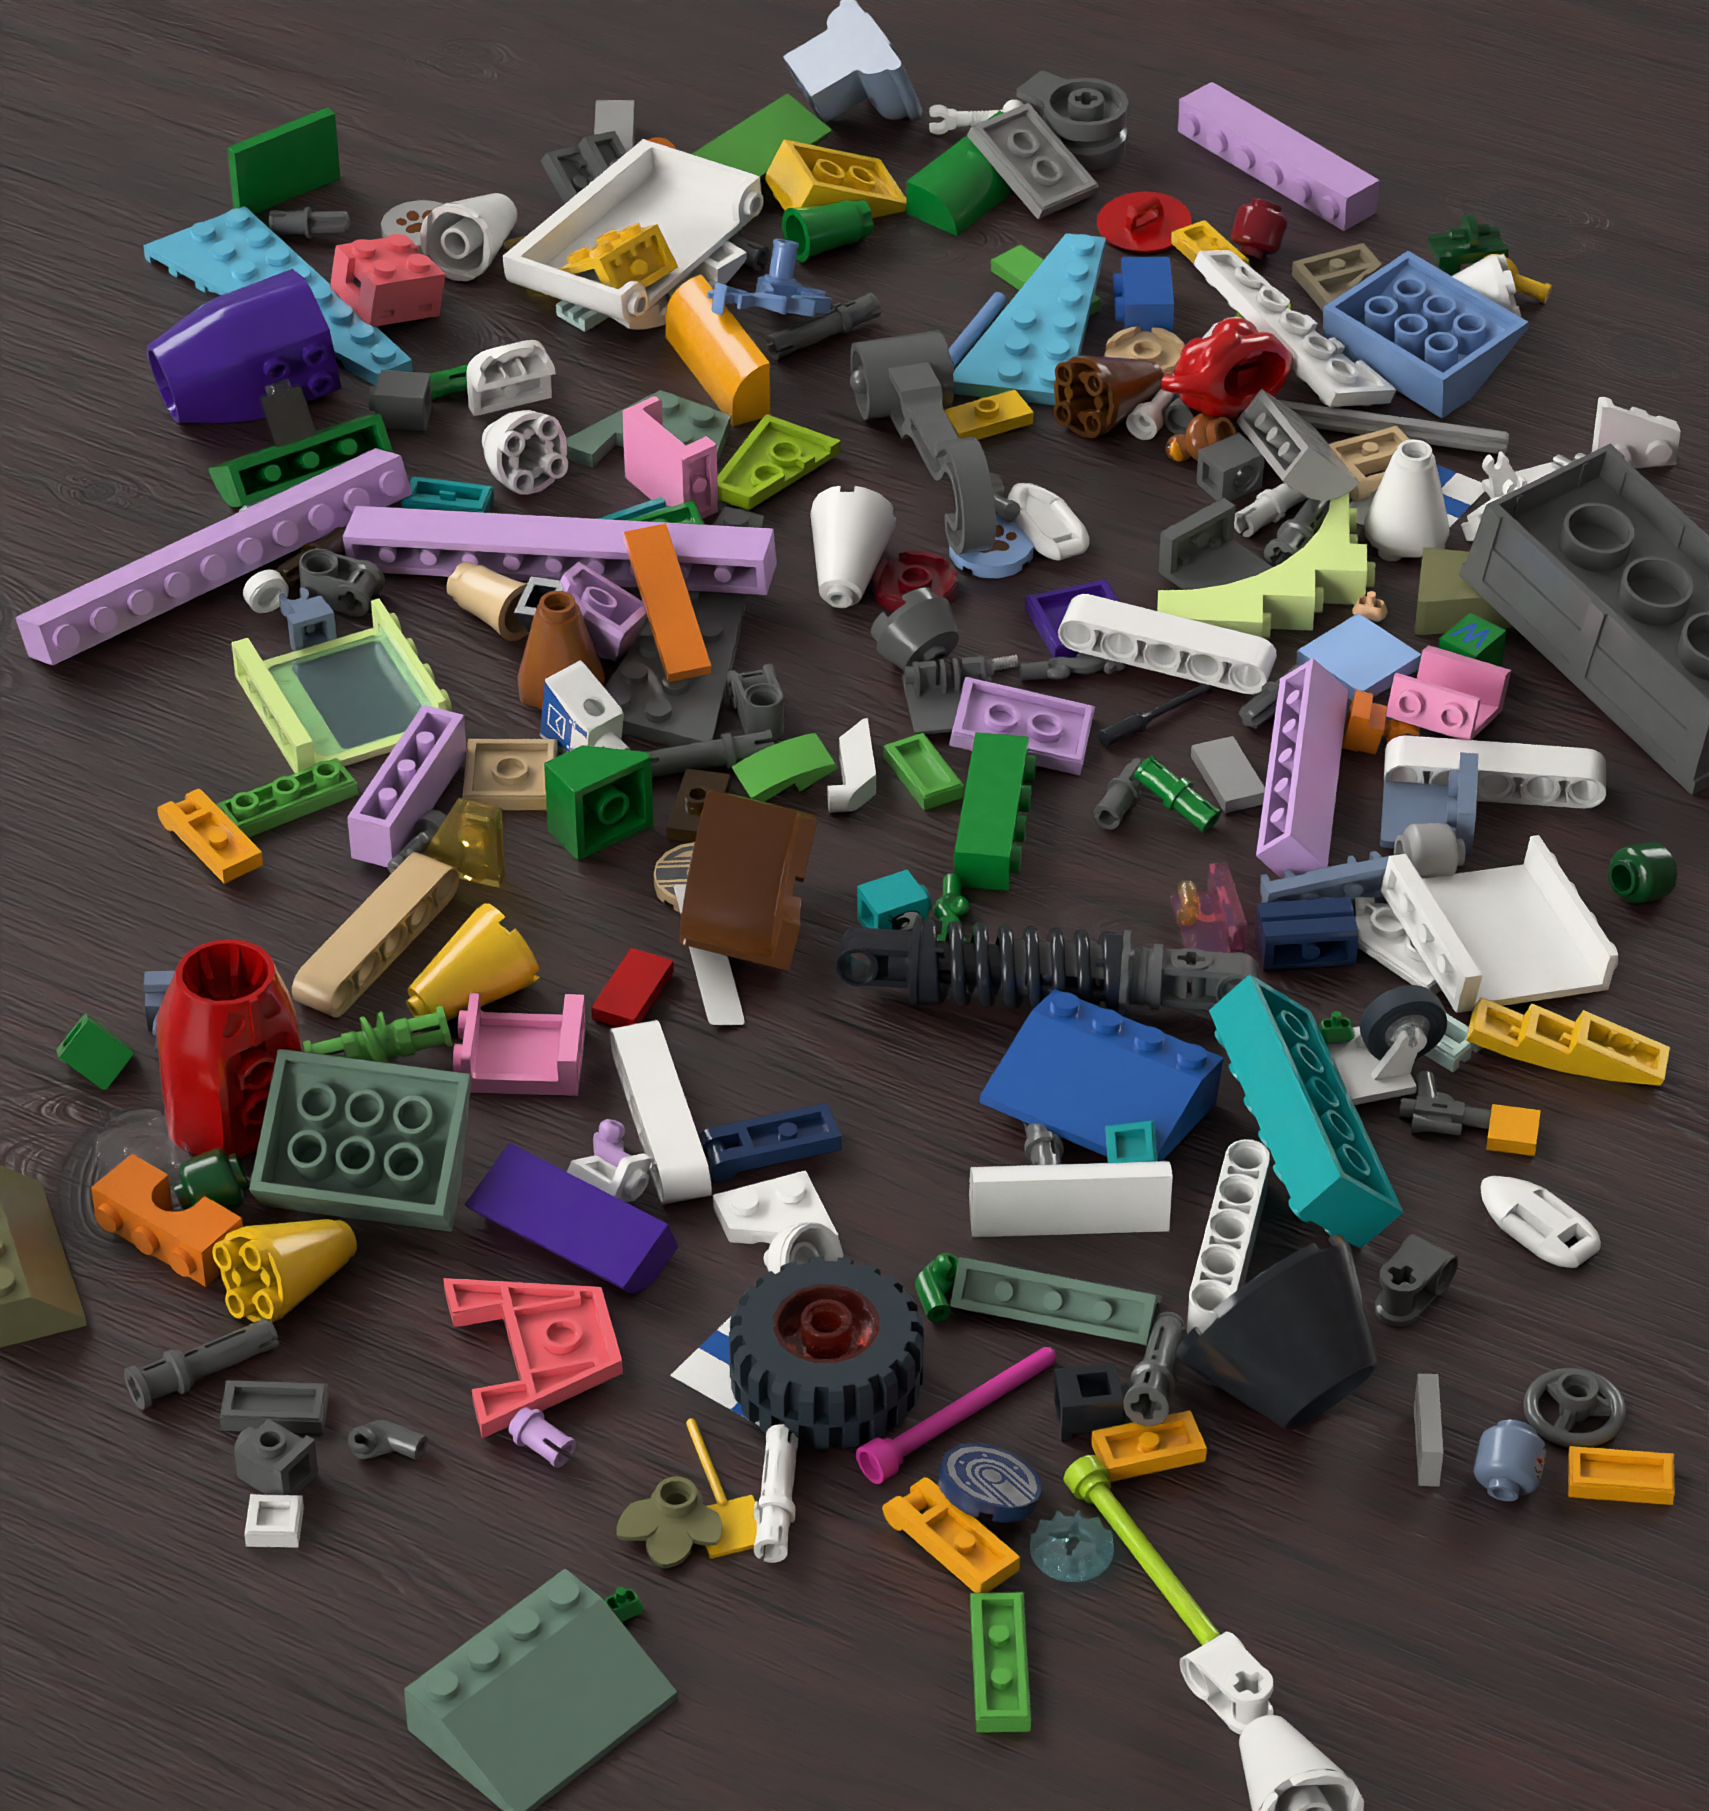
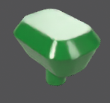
[1319,1011,1356,1044]
[604,1587,644,1622]

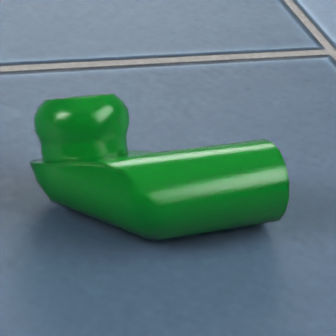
[915,1252,959,1323]

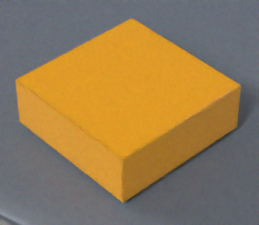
[1486,1104,1541,1156]

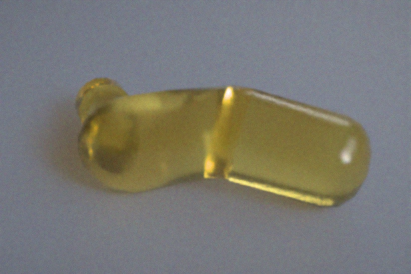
[1177,880,1200,926]

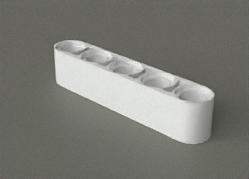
[1058,594,1277,694]
[1384,736,1606,809]
[610,1020,712,1205]
[1187,1139,1270,1334]

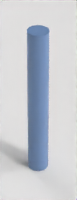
[948,292,1007,368]

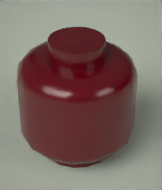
[1230,198,1288,261]

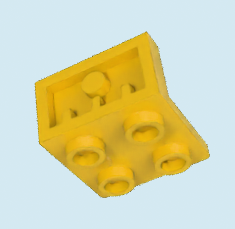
[559,223,678,290]

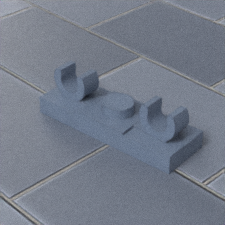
[1260,851,1393,909]

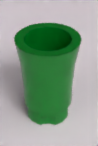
[782,200,874,263]

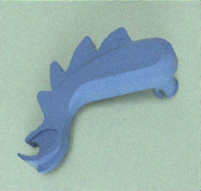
[707,239,832,317]

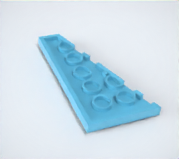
[953,233,1106,406]

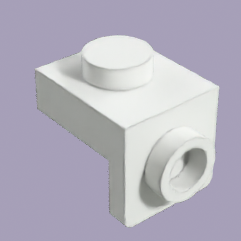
[567,1153,652,1202]

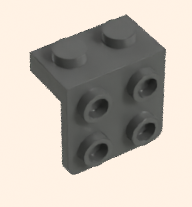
[1158,498,1273,590]

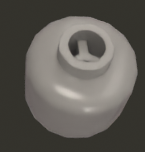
[1394,823,1465,879]

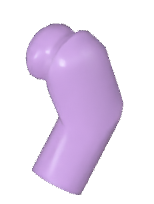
[593,1119,632,1167]

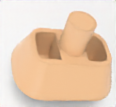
[1352,591,1388,622]

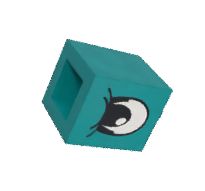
[857,869,932,931]

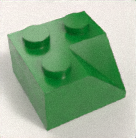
[544,745,654,861]

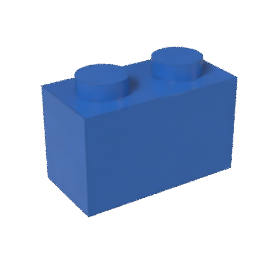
[1113,257,1174,333]

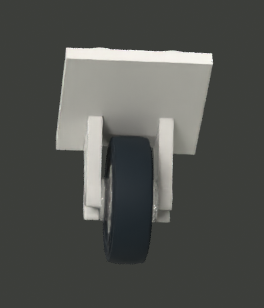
[1326,985,1447,1105]

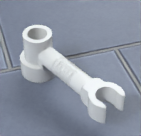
[929,100,1024,134]

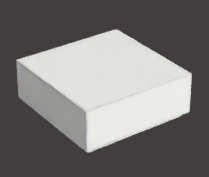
[245,1494,304,1548]

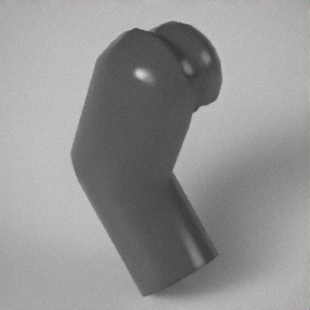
[347,1419,428,1460]

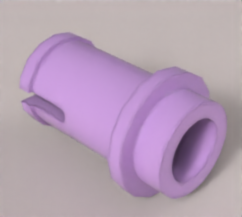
[509,1408,576,1468]

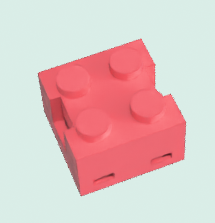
[330,234,446,327]

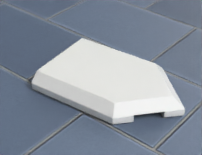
[1355,897,1442,994]

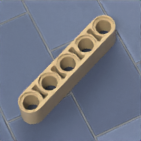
[292,852,460,1018]

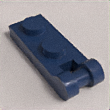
[698,1103,842,1182]

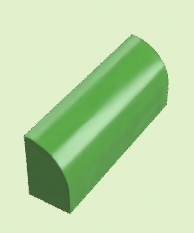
[692,93,832,181]

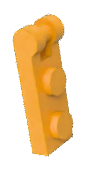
[157,789,263,884]
[882,1477,1020,1593]

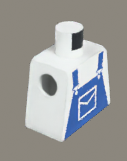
[540,660,631,754]

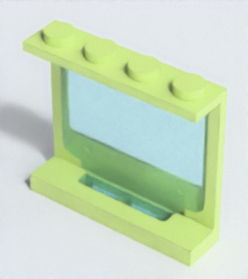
[232,598,452,773]

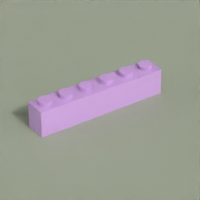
[1178,82,1380,231]
[1256,658,1349,879]

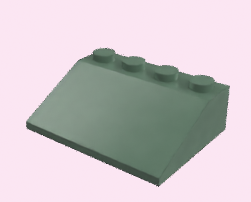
[249,1049,472,1232]
[404,1569,678,1811]

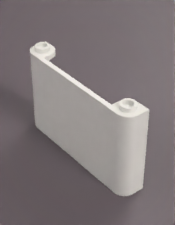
[503,139,763,323]

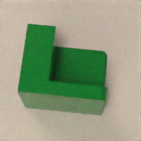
[56,1012,134,1090]

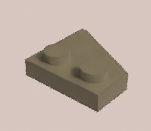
[1292,243,1382,311]

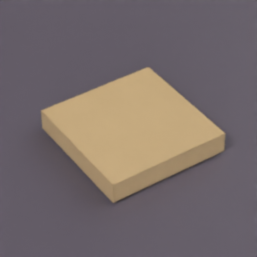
[462,739,558,810]

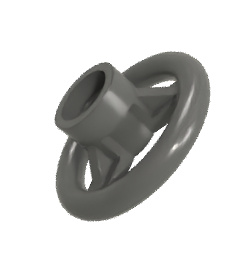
[1523,1368,1626,1448]

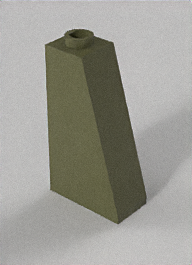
[1414,547,1513,635]

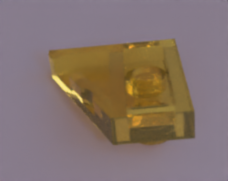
[423,798,506,888]

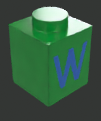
[1439,613,1506,667]

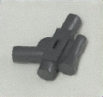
[1399,1071,1491,1136]

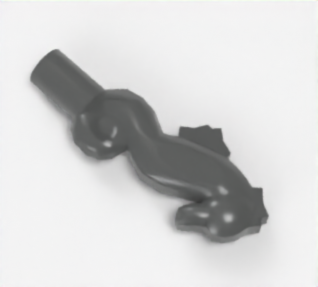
[1019,653,1127,681]

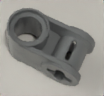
[299,549,386,617]
[726,664,784,742]
[1374,1234,1459,1327]

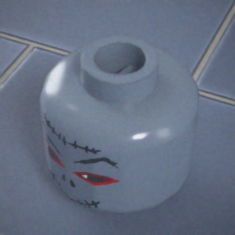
[1473,1420,1547,1501]

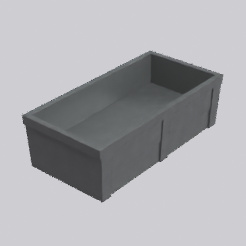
[1459,443,1709,795]

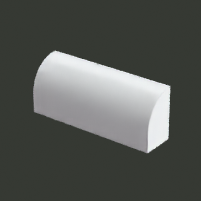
[969,1161,1173,1237]

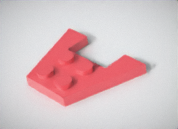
[443,1278,623,1439]

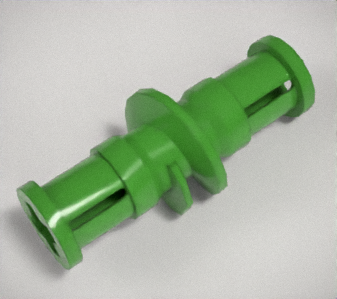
[303,1005,453,1063]

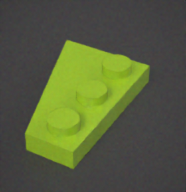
[717,414,841,510]

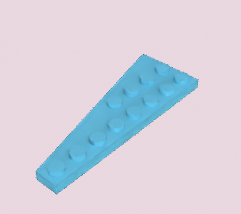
[143,206,413,386]

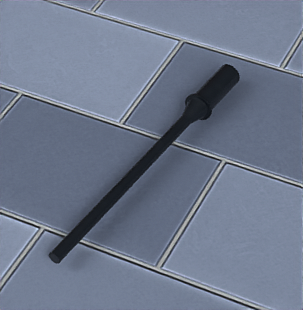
[1098,684,1216,747]

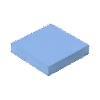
[1296,613,1422,701]

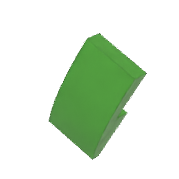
[731,733,838,802]

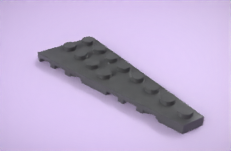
[604,506,764,747]

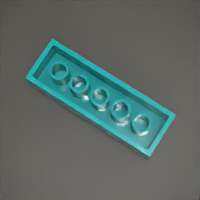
[1209,974,1403,1249]

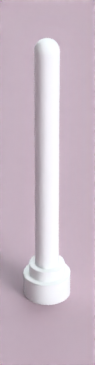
[1126,323,1218,440]

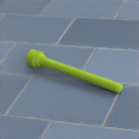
[1063,1455,1220,1646]

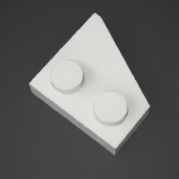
[1592,397,1681,468]
[713,1170,838,1244]

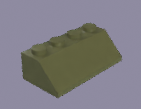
[0,1165,87,1348]

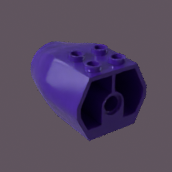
[146,269,342,423]

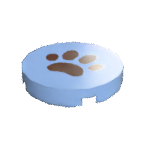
[949,514,1033,579]

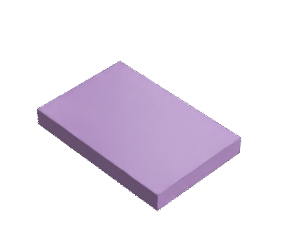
[949,677,1095,775]

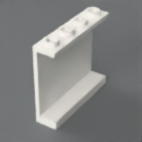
[1381,835,1618,1013]

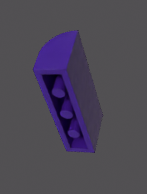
[464,1143,678,1293]

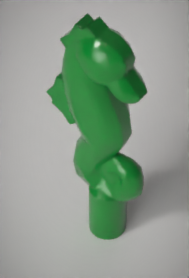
[933,874,970,942]

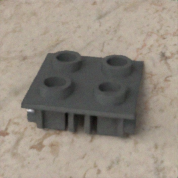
[902,655,994,735]

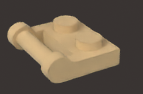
[1329,426,1410,501]

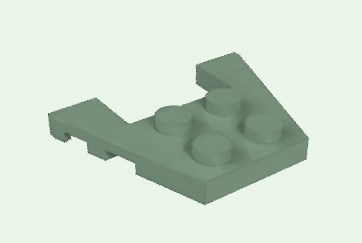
[566,390,731,468]

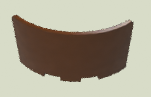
[679,790,818,971]

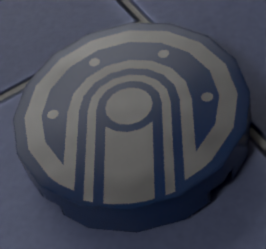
[938,1443,1042,1523]

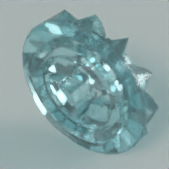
[1030,1509,1114,1582]

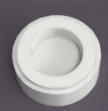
[243,570,289,613]

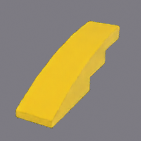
[1466,997,1670,1086]

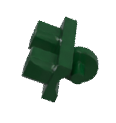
[1427,214,1509,276]

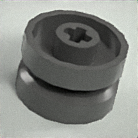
[1043,78,1129,171]

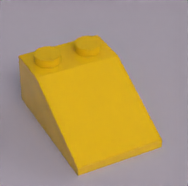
[764,139,906,219]

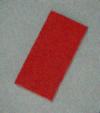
[591,948,674,1027]

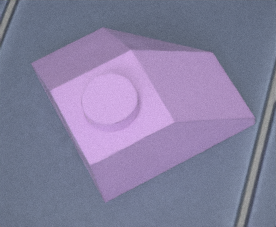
[560,562,647,662]

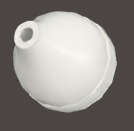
[764,1222,843,1274]

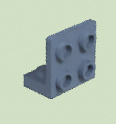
[1380,752,1479,855]

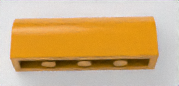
[665,275,770,427]

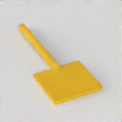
[686,1418,765,1559]

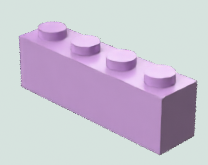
[347,705,467,867]

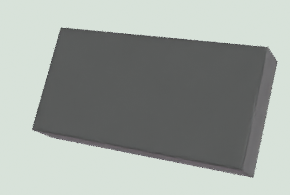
[219,1380,329,1434]

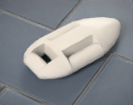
[1008,483,1090,561]
[1481,1176,1601,1268]

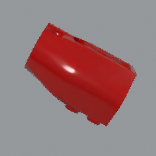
[156,939,302,1158]

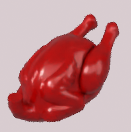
[1161,317,1293,421]

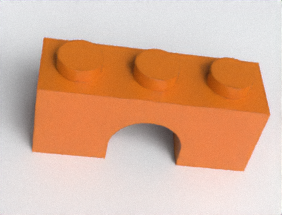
[91,1154,243,1287]

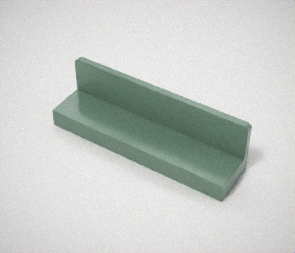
[950,1257,1162,1345]

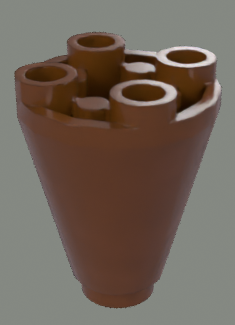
[1053,355,1164,438]

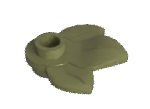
[616,1476,722,1568]

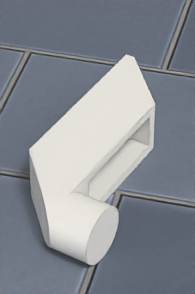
[827,718,876,813]

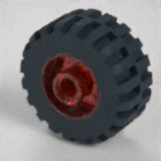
[729,1257,924,1450]

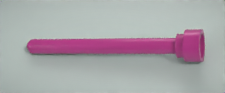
[856,1347,1057,1484]

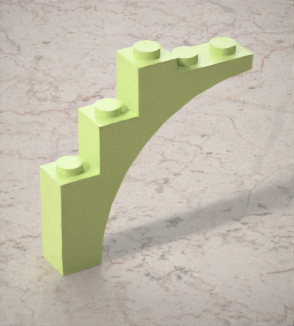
[1157,492,1375,639]

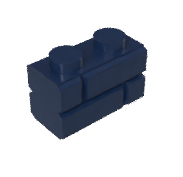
[1255,897,1359,971]

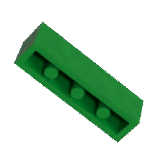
[954,732,1037,891]

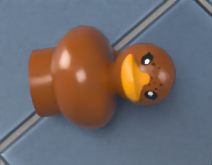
[1165,413,1236,462]

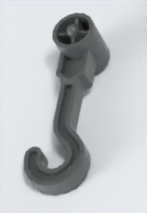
[850,330,996,555]

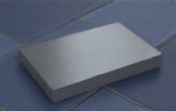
[967,103,1099,219]

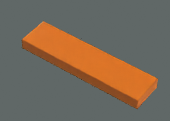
[624,523,711,683]

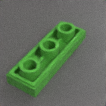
[216,758,358,838]

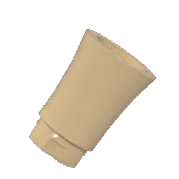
[446,562,529,641]

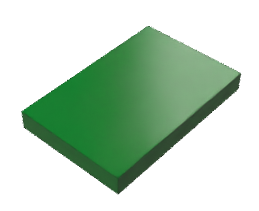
[227,107,341,214]

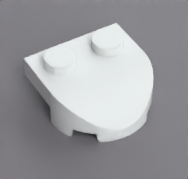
[467,340,556,416]

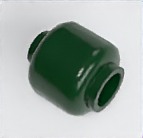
[1608,841,1678,904]
[173,1148,250,1211]

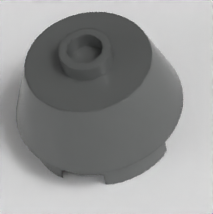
[870,587,959,670]

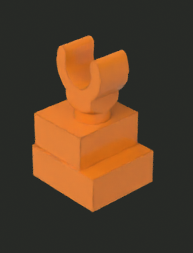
[1342,689,1420,755]

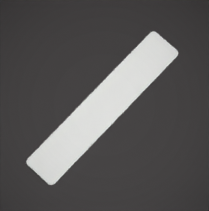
[674,885,745,1025]

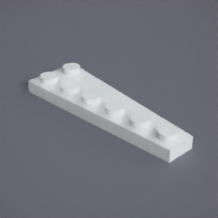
[1193,250,1396,408]

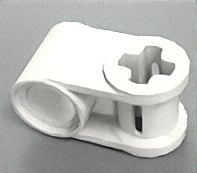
[1180,1632,1273,1735]

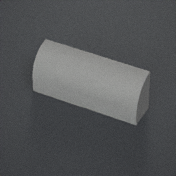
[1236,389,1359,500]

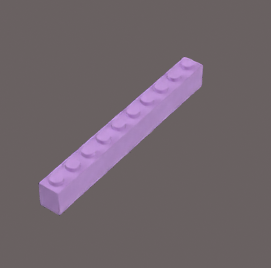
[15,448,413,666]
[343,506,777,595]

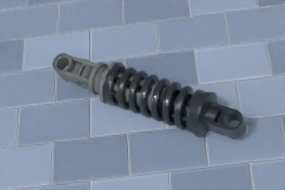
[836,915,1259,1018]

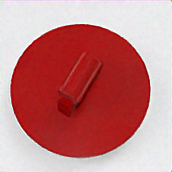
[1097,192,1192,253]

